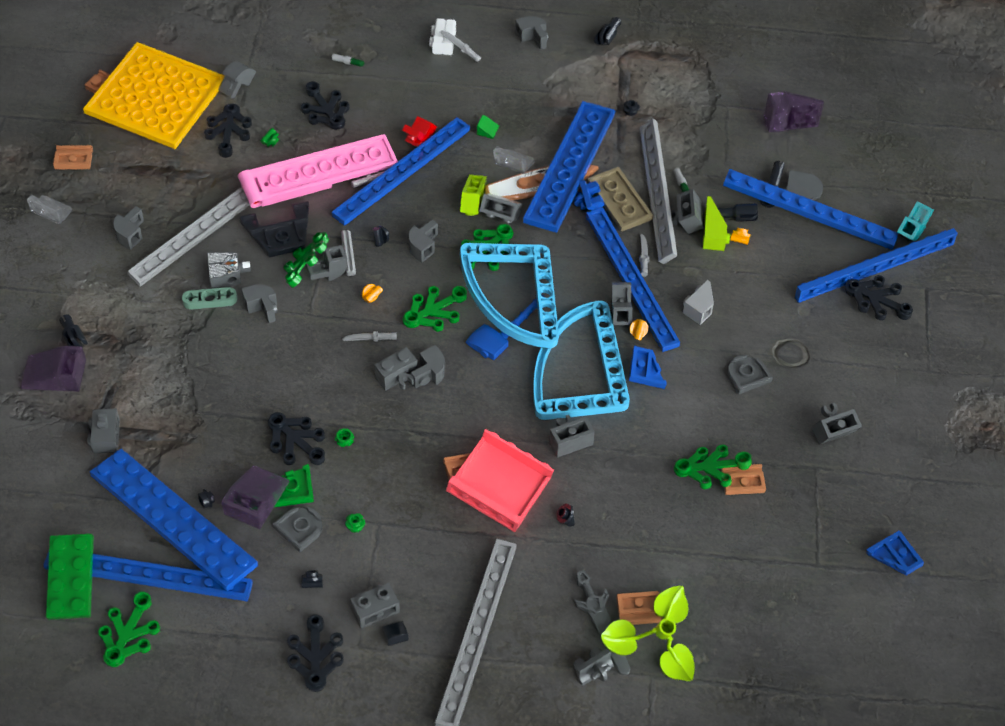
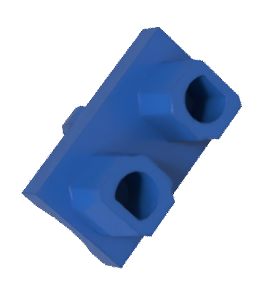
[574,180,605,211]

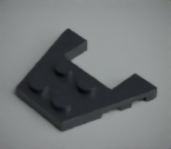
[240,201,309,258]

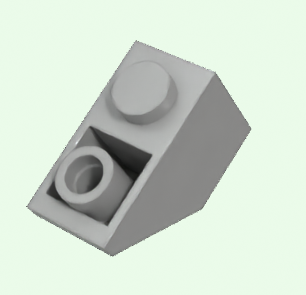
[683,280,714,325]

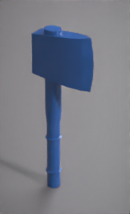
[465,294,545,360]

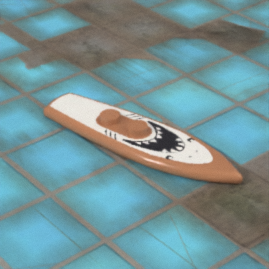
[485,165,598,200]

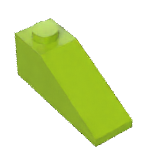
[460,174,487,216]
[703,196,730,251]

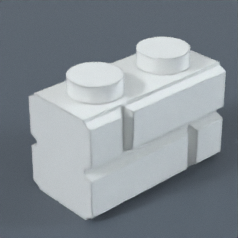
[430,19,456,55]

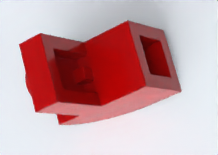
[402,116,437,147]

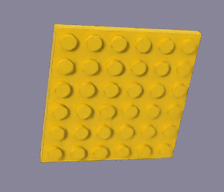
[83,42,225,149]

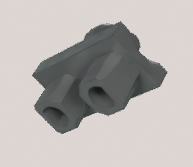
[573,647,614,686]

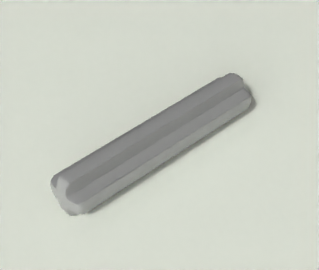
[341,230,356,276]

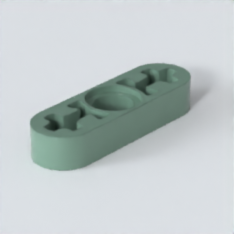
[182,287,237,309]

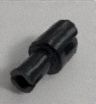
[594,17,621,46]
[718,203,758,222]
[59,314,88,353]

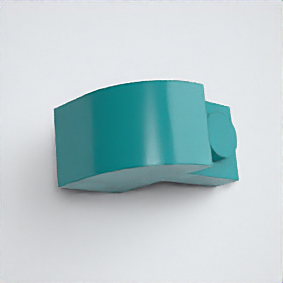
[897,201,934,241]

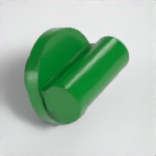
[260,128,280,147]

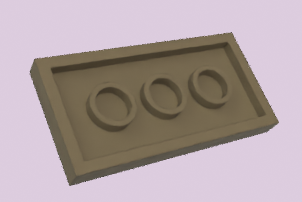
[587,167,653,232]

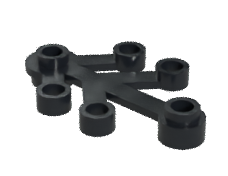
[300,81,350,130]
[204,103,252,158]
[845,275,913,320]
[268,412,325,465]
[287,614,344,692]

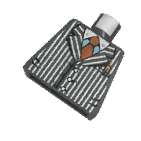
[207,252,251,289]

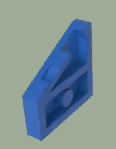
[629,346,667,389]
[866,530,924,575]

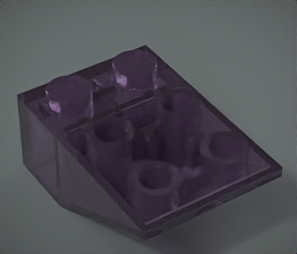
[763,92,824,132]
[21,346,86,392]
[221,465,290,529]

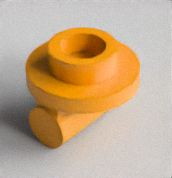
[730,227,751,245]
[362,284,383,303]
[629,319,648,340]

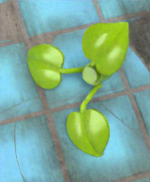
[601,586,695,681]

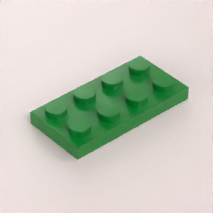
[46,534,94,620]

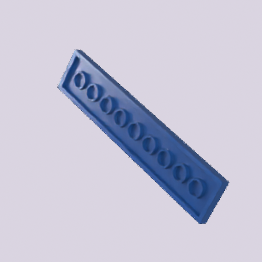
[523,101,615,233]
[90,449,258,591]

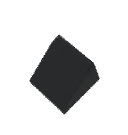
[382,621,409,646]

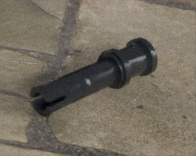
[760,161,785,208]

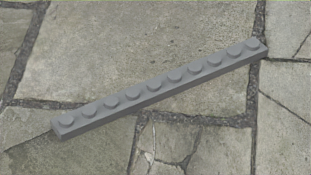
[640,119,677,264]
[128,187,250,287]
[435,539,516,726]

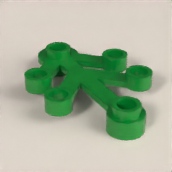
[461,224,513,271]
[283,232,329,288]
[403,286,467,332]
[674,444,752,489]
[98,592,160,667]

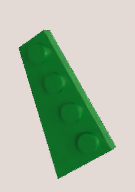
[230,464,314,513]

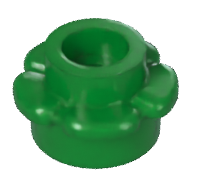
[335,428,354,447]
[345,513,365,533]

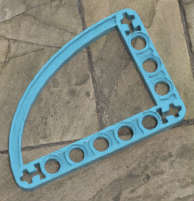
[460,243,559,348]
[533,301,630,420]

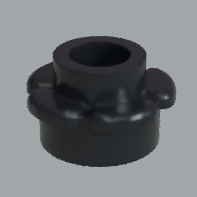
[623,100,640,116]
[198,489,215,509]

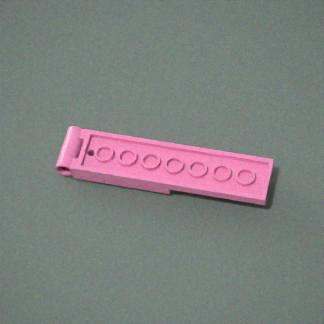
[238,134,398,208]

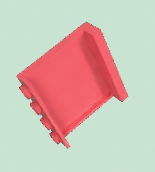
[446,429,554,532]

